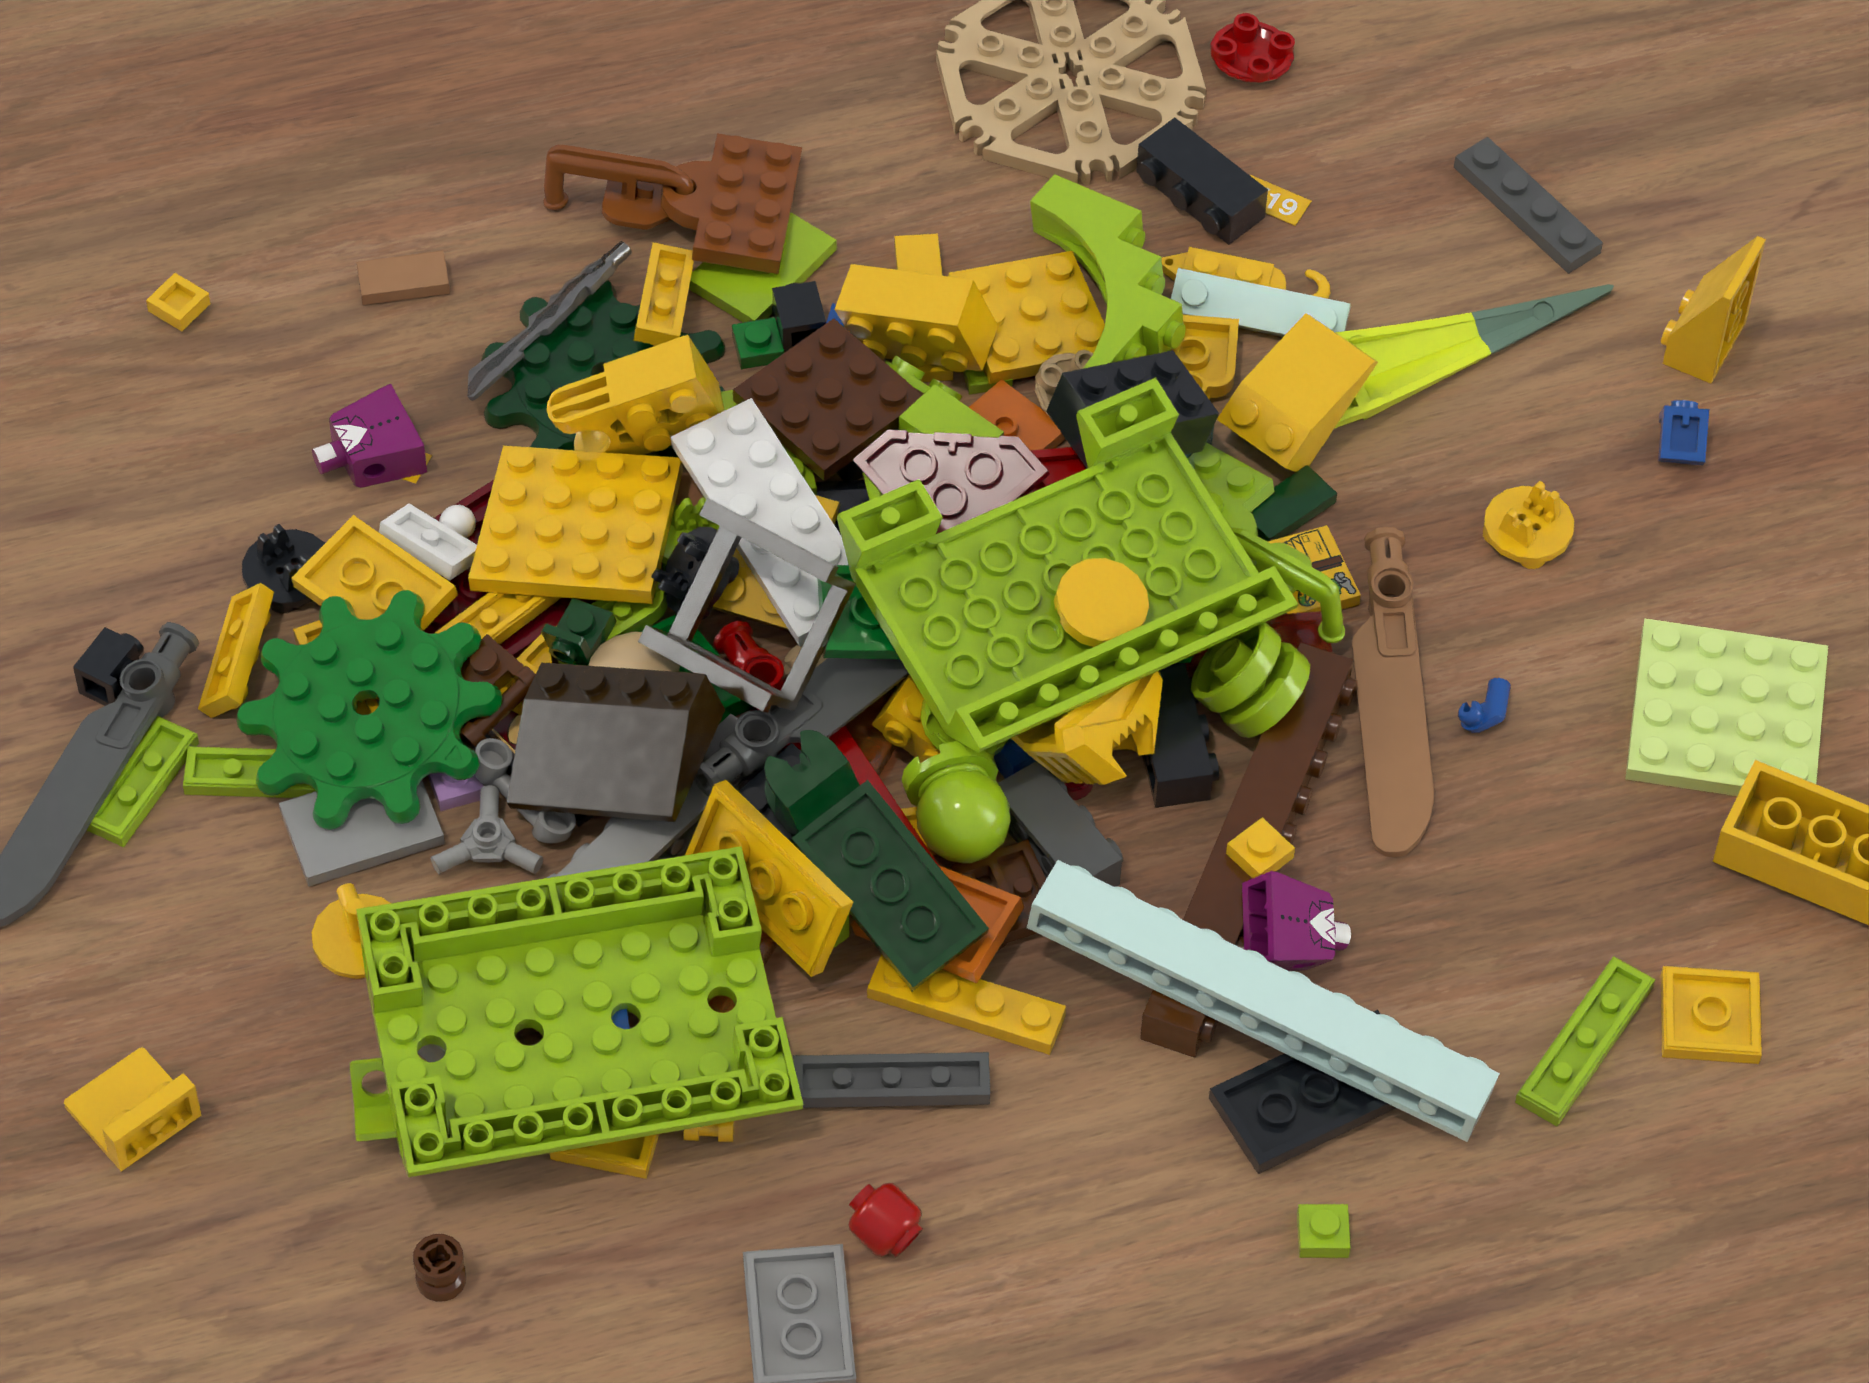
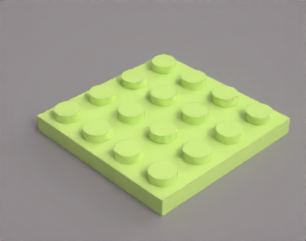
[1625,618,1828,796]

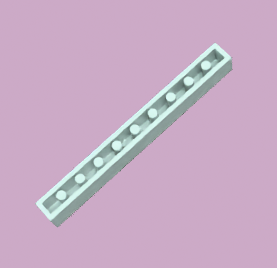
[1027,860,1500,1142]

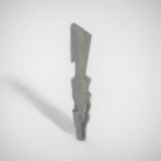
[467,241,632,401]

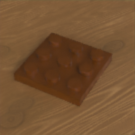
[733,318,922,481]

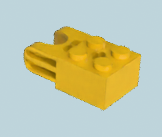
[547,335,724,455]

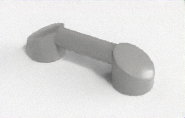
[474,738,576,843]

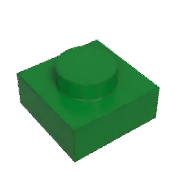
[732,317,784,370]

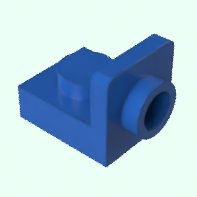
[1658,400,1710,466]

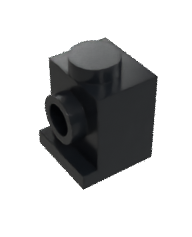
[73,627,144,706]

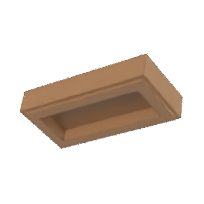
[356,250,450,305]

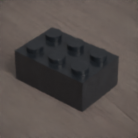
[1046,350,1219,468]

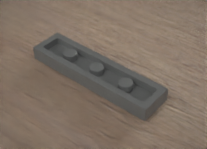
[1454,137,1603,274]
[793,1052,990,1108]

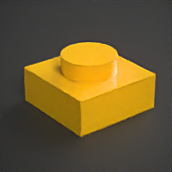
[146,273,211,332]
[1226,817,1295,879]

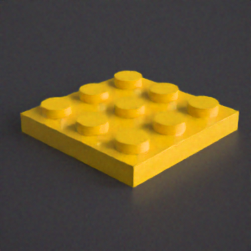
[948,251,1105,384]

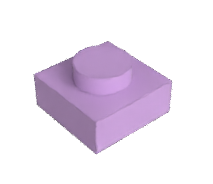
[428,773,484,811]

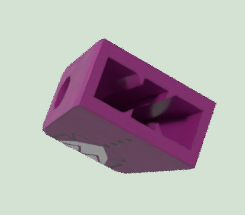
[312,384,427,488]
[1242,871,1351,971]

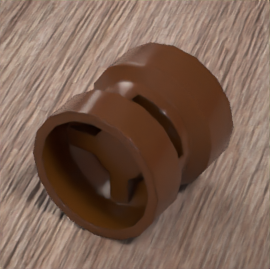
[413,1234,466,1302]

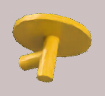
[311,883,391,979]

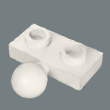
[379,504,477,581]

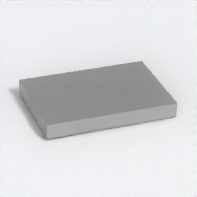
[279,780,445,887]
[743,1244,856,1383]

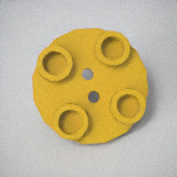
[1483,481,1574,569]

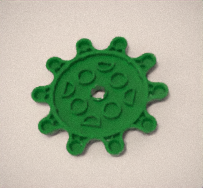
[236,590,503,830]

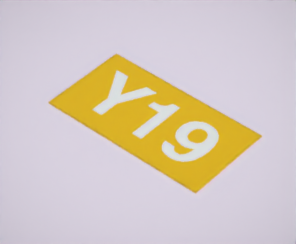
[1250,175,1312,226]

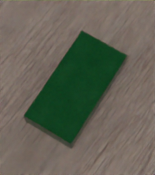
[1251,465,1337,541]

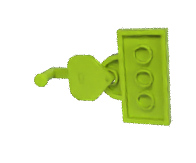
[1187,442,1345,643]

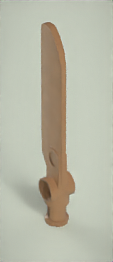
[1352,527,1434,858]

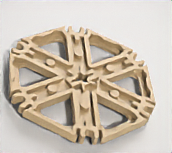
[936,0,1206,185]

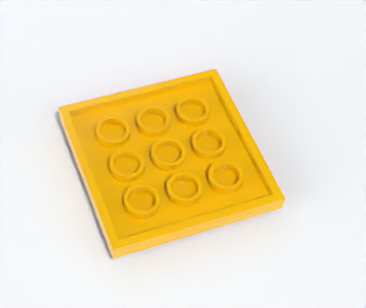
[468,445,683,604]

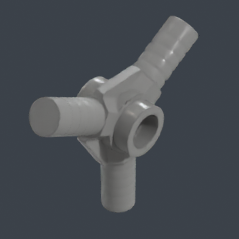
[430,785,544,874]

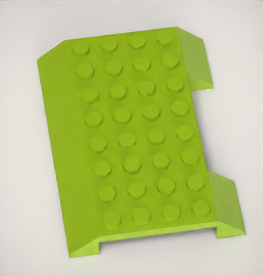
[837,378,1298,753]

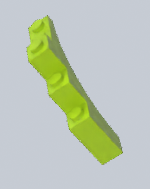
[1030,174,1186,369]

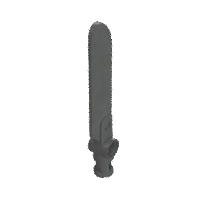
[0,622,199,927]
[694,658,910,797]

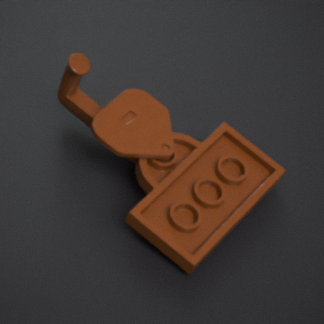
[543,133,802,274]

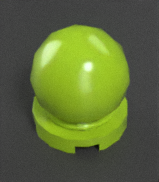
[902,741,1010,863]

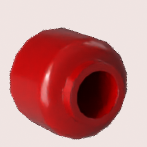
[848,1183,923,1258]

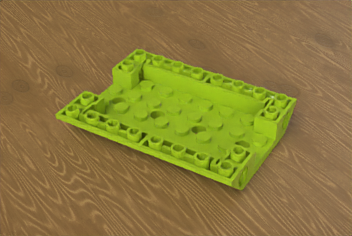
[356,846,804,1178]

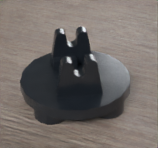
[242,524,325,614]
[651,527,739,620]

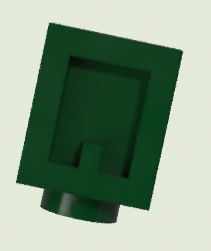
[541,598,617,666]

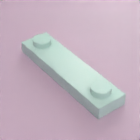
[1171,268,1351,337]

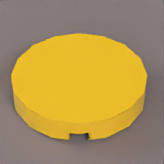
[1054,558,1149,647]

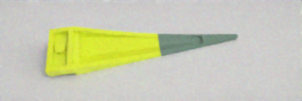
[1334,284,1614,429]

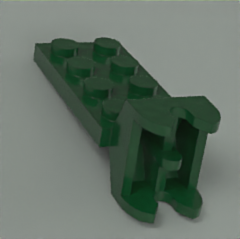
[764,730,989,992]

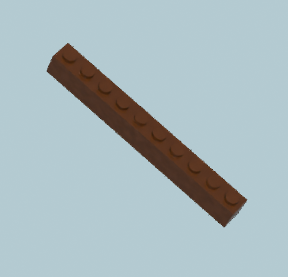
[1140,642,1357,1058]

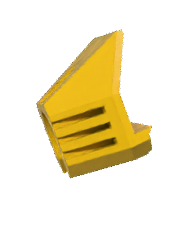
[1011,671,1163,785]

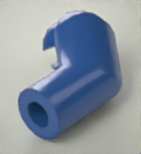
[1458,678,1511,733]

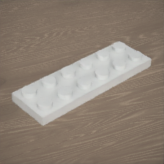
[671,398,848,647]

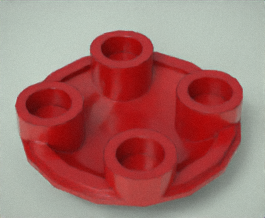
[1210,13,1295,83]

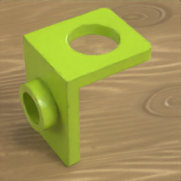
[350,1058,397,1142]

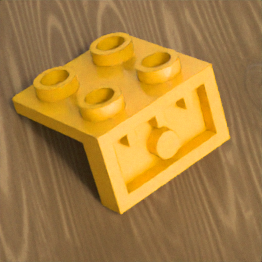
[64,1047,202,1172]

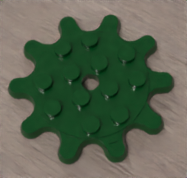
[481,280,725,458]

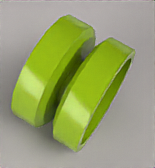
[1191,622,1311,738]

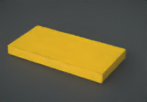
[685,780,854,977]

